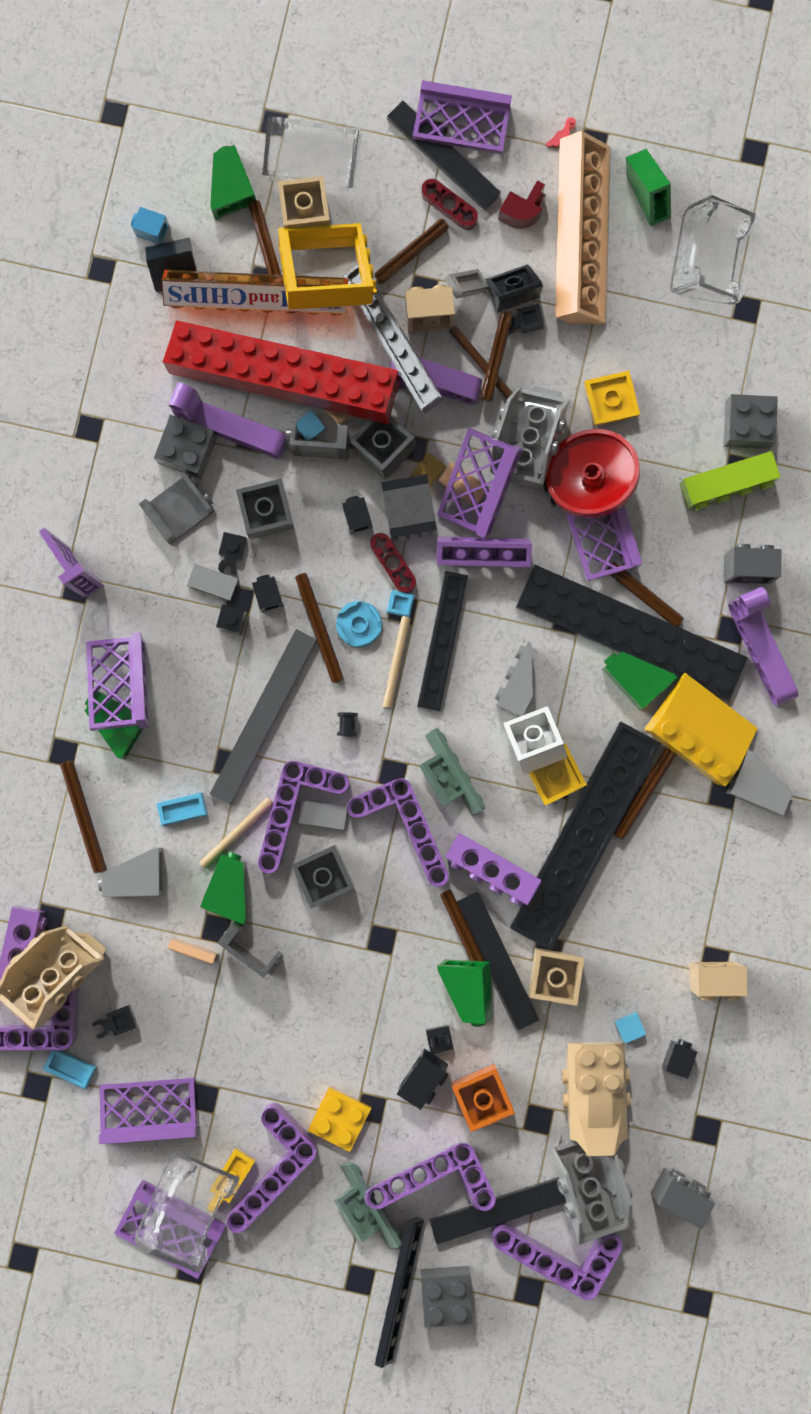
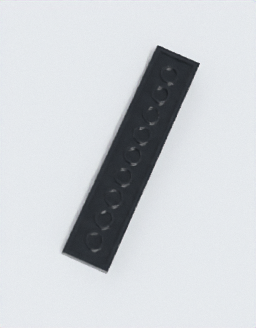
[516,565,748,700]
[509,721,662,951]

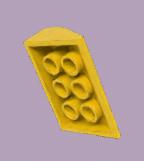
[644,673,758,786]

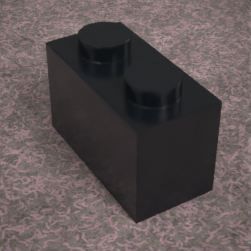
[397,1048,449,1110]

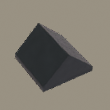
[145,237,200,292]
[486,264,543,313]

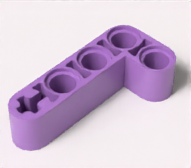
[390,357,482,404]

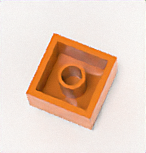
[451,1063,515,1132]

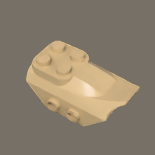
[0,926,106,1030]
[562,1041,631,1156]

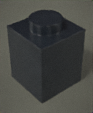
[342,496,372,534]
[252,575,284,612]
[216,604,248,636]
[662,1039,698,1079]

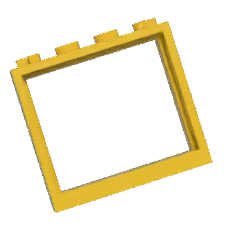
[278,223,377,310]

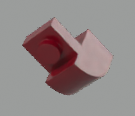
[498,180,546,229]

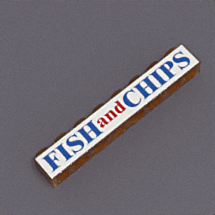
[161,270,349,316]

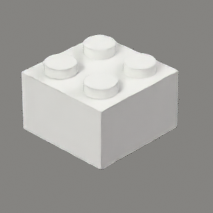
[504,706,568,775]

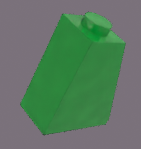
[210,144,256,220]
[626,148,671,226]
[602,652,678,710]
[84,691,144,760]
[200,851,248,925]
[437,959,493,1027]

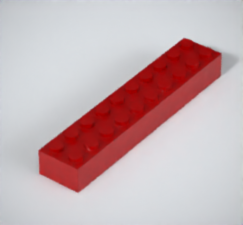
[162,320,401,424]

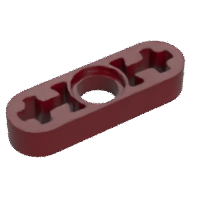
[421,179,478,230]
[370,533,416,593]

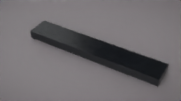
[387,100,501,211]
[417,571,468,711]
[457,891,539,1030]
[429,1177,566,1244]
[374,1217,424,1368]

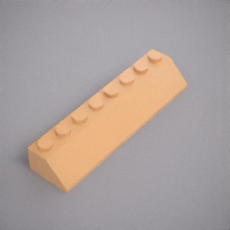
[555,131,610,324]

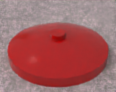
[546,429,640,518]

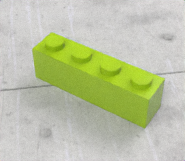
[679,451,781,511]

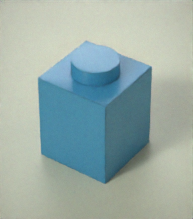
[131,207,169,244]

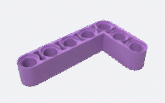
[168,383,286,459]
[728,587,799,707]
[258,761,350,874]
[347,778,449,887]
[0,988,78,1050]
[226,1103,318,1233]
[364,1143,496,1211]
[492,1223,622,1300]

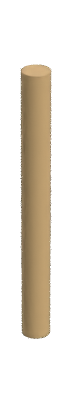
[382,616,411,708]
[200,797,273,869]

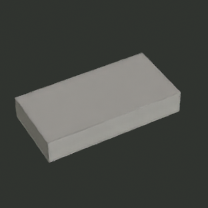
[445,269,489,299]
[187,564,239,601]
[298,800,347,830]

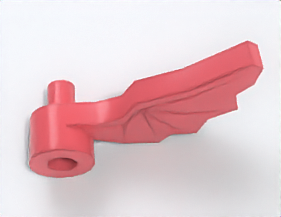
[546,117,576,148]

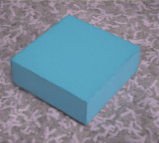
[296,410,326,441]
[387,590,414,617]
[614,1012,646,1044]

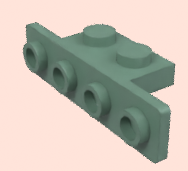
[419,728,485,815]
[334,1162,401,1248]

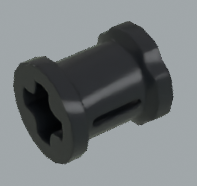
[337,712,358,737]

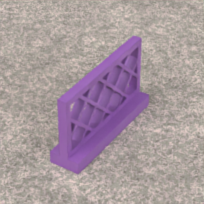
[413,80,512,154]
[437,428,523,538]
[565,505,642,582]
[39,527,104,598]
[86,632,149,731]
[99,1078,198,1144]
[114,1180,226,1279]

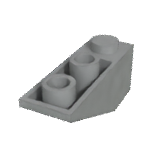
[495,642,533,717]

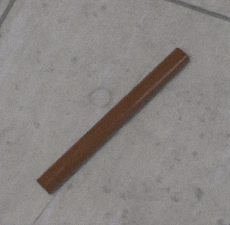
[449,326,513,399]

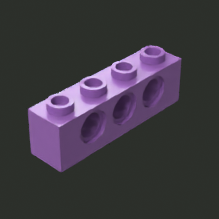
[436,536,532,567]
[445,833,543,907]
[0,905,47,1003]

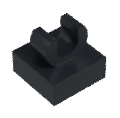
[426,1024,454,1054]

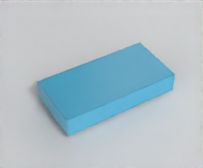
[156,793,208,826]
[43,1050,97,1090]

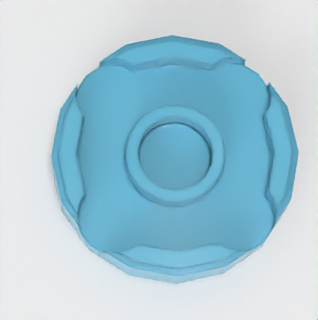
[336,601,382,647]

